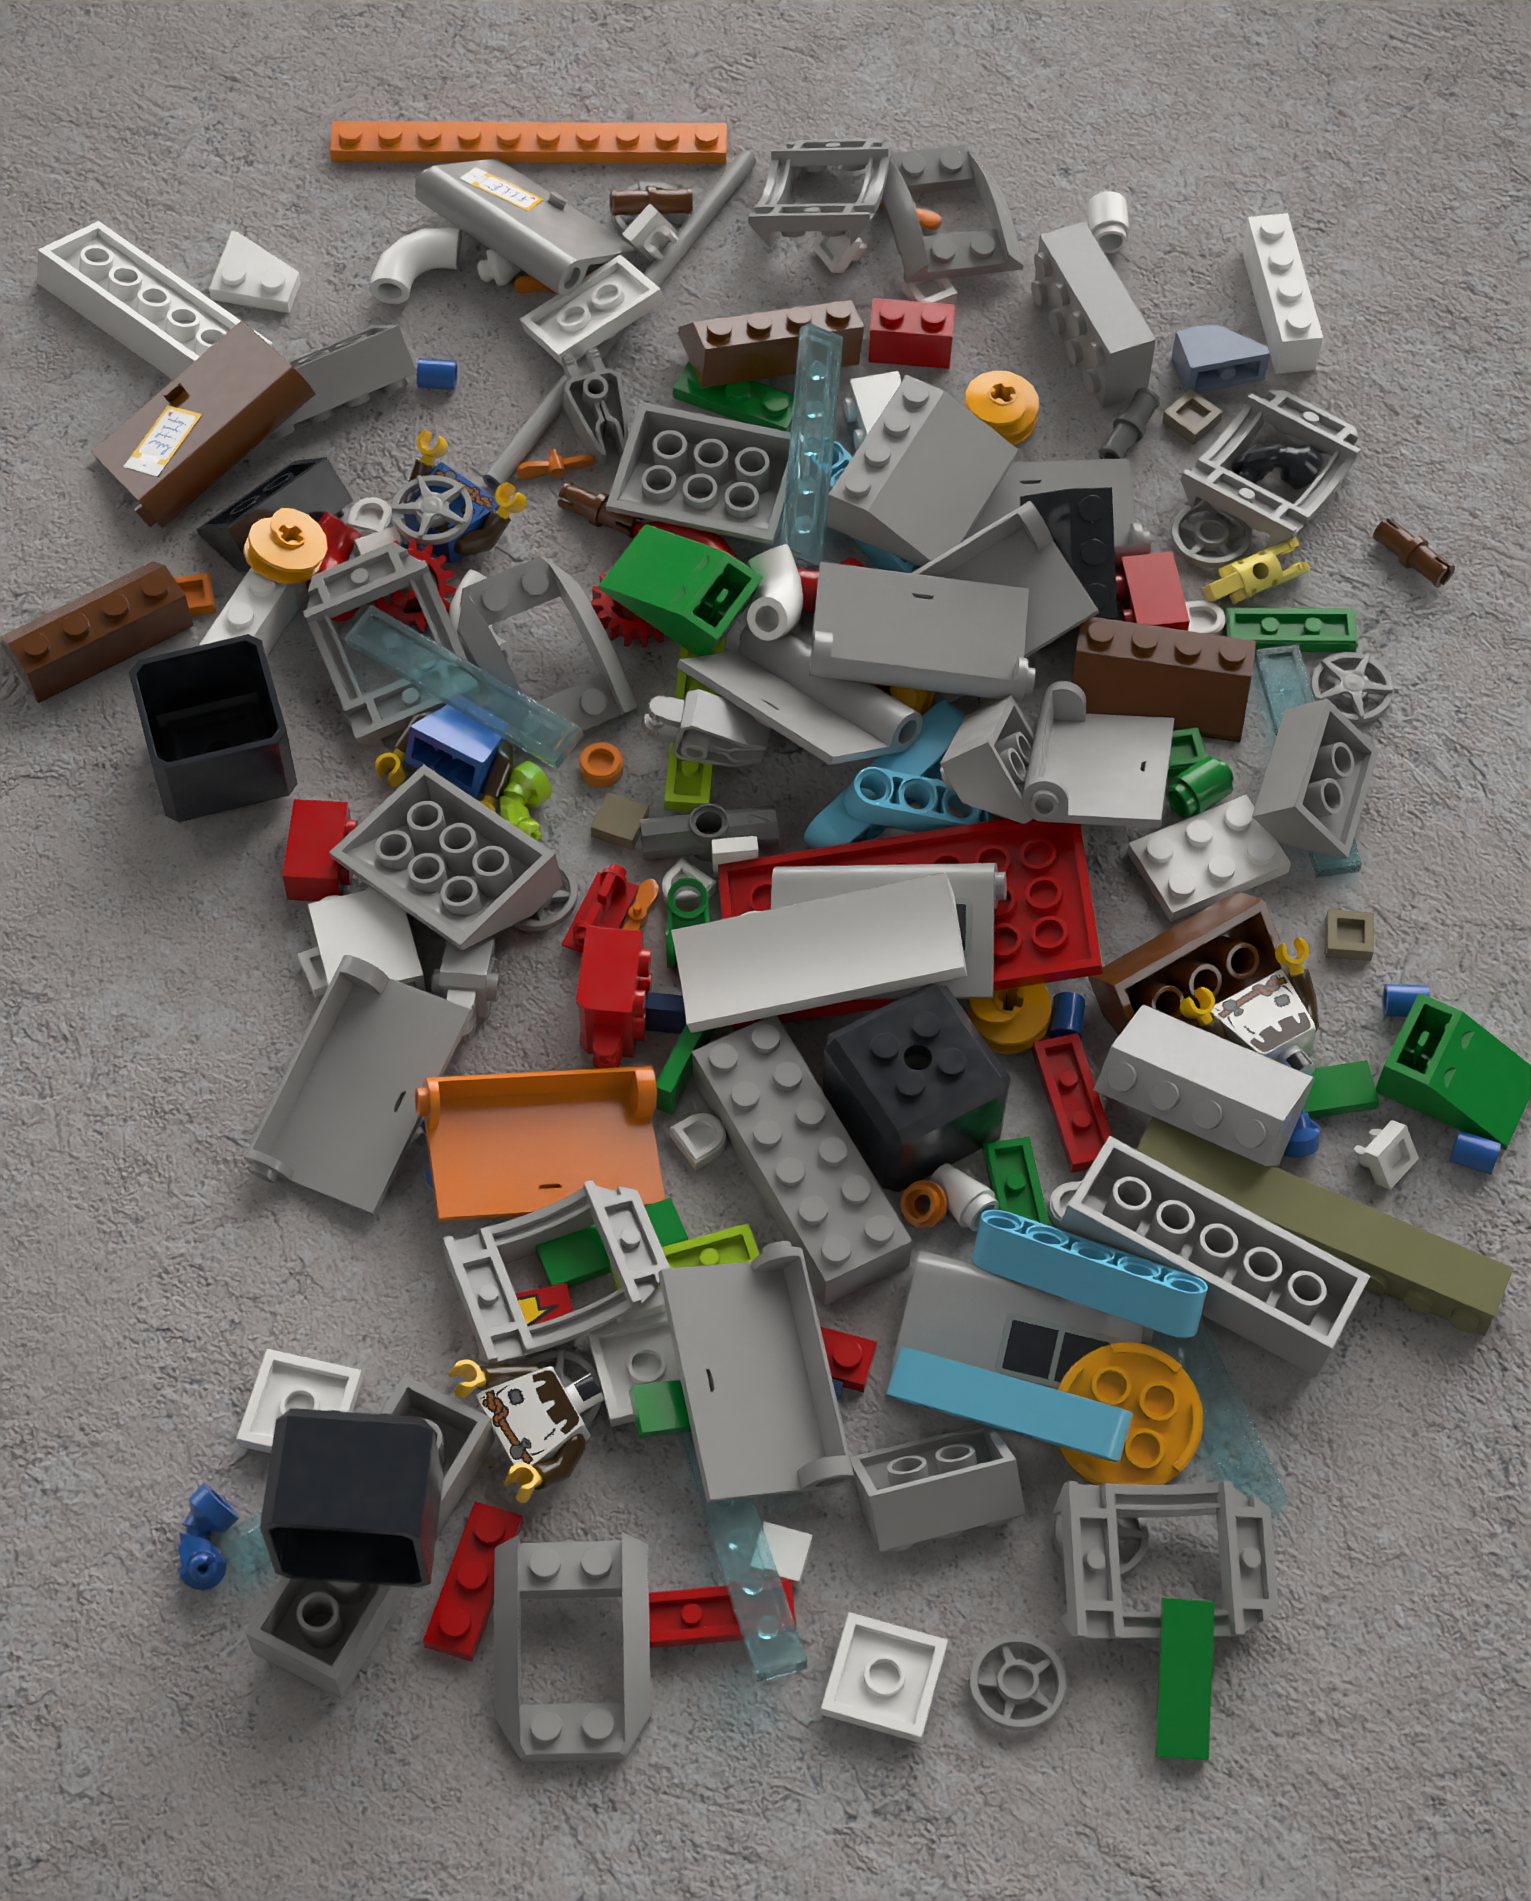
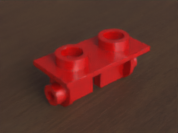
[562,864,639,954]

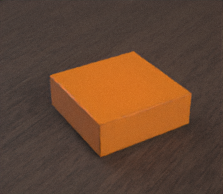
[174,572,216,616]

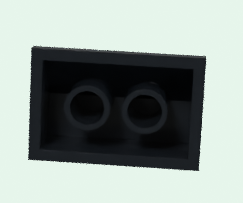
[196,457,353,572]
[1019,487,1117,620]

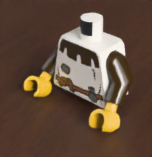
[1180,938,1319,1076]
[448,1359,605,1503]

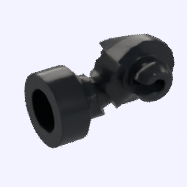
[1231,443,1322,490]

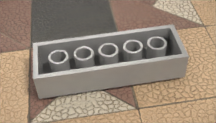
[692,1015,912,1306]
[1058,1136,1370,1377]
[246,1375,495,1699]

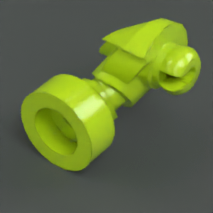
[499,761,552,842]

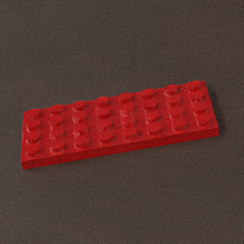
[718,818,1103,1031]

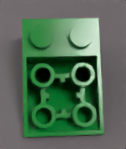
[598,524,763,657]
[1376,992,1531,1150]

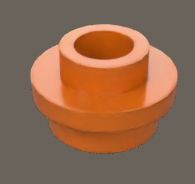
[900,1180,948,1228]

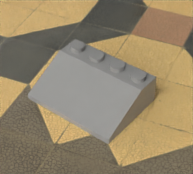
[827,375,1018,567]
[606,402,804,545]
[329,765,563,950]

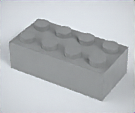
[1031,221,1156,408]

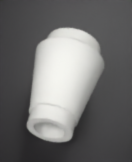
[930,1163,999,1231]

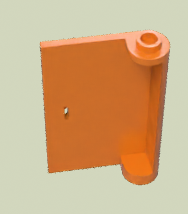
[415,1066,665,1222]

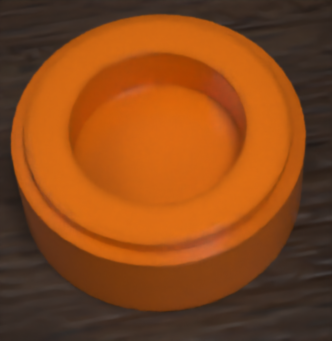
[579,742,623,788]

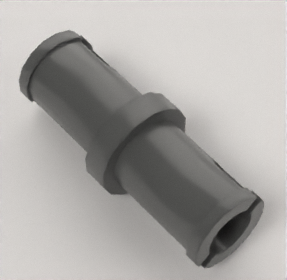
[1098,388,1160,459]

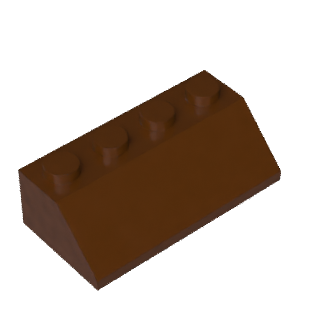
[678,300,864,388]
[0,561,194,703]
[1071,617,1256,742]
[1088,891,1290,1036]

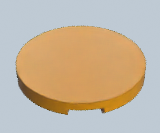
[1058,1342,1203,1485]

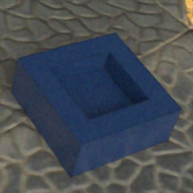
[645,992,686,1034]

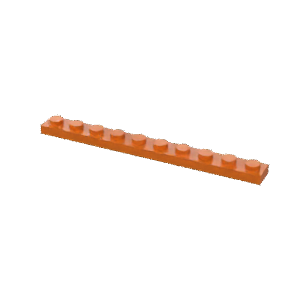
[330,121,727,164]

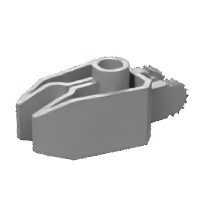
[562,347,628,465]
[641,689,770,767]
[432,935,500,1043]

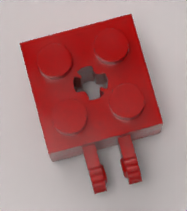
[576,926,652,1069]

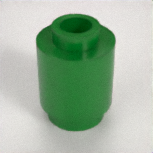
[1165,756,1234,818]

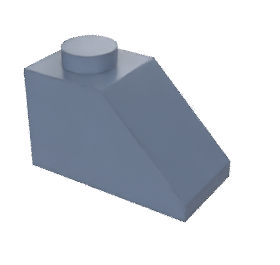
[1171,323,1270,393]

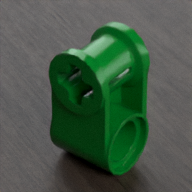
[666,877,709,968]

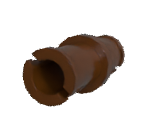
[609,186,693,216]
[557,482,644,538]
[1373,517,1455,588]

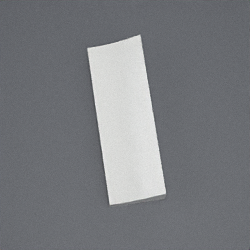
[37,221,272,380]
[671,872,967,1033]

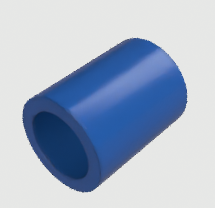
[417,358,458,390]
[1382,984,1430,1017]
[1049,992,1085,1040]
[1449,1130,1501,1175]

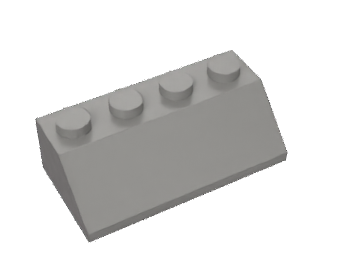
[270,325,417,440]
[1093,1004,1315,1166]

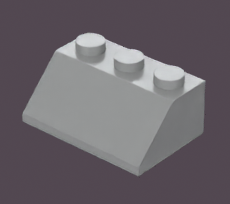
[940,694,1035,824]
[1252,698,1379,859]
[850,1424,1026,1552]

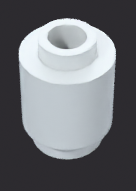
[1087,191,1130,253]

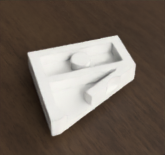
[209,231,301,313]

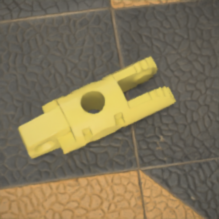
[1201,536,1310,604]

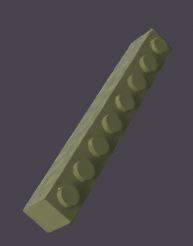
[1136,1116,1514,1336]

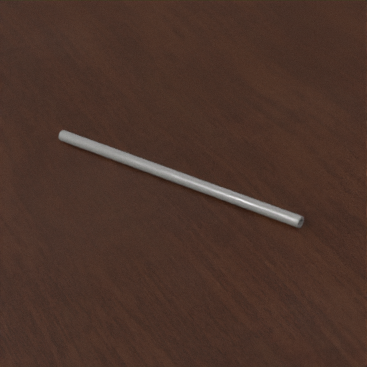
[483,150,757,490]

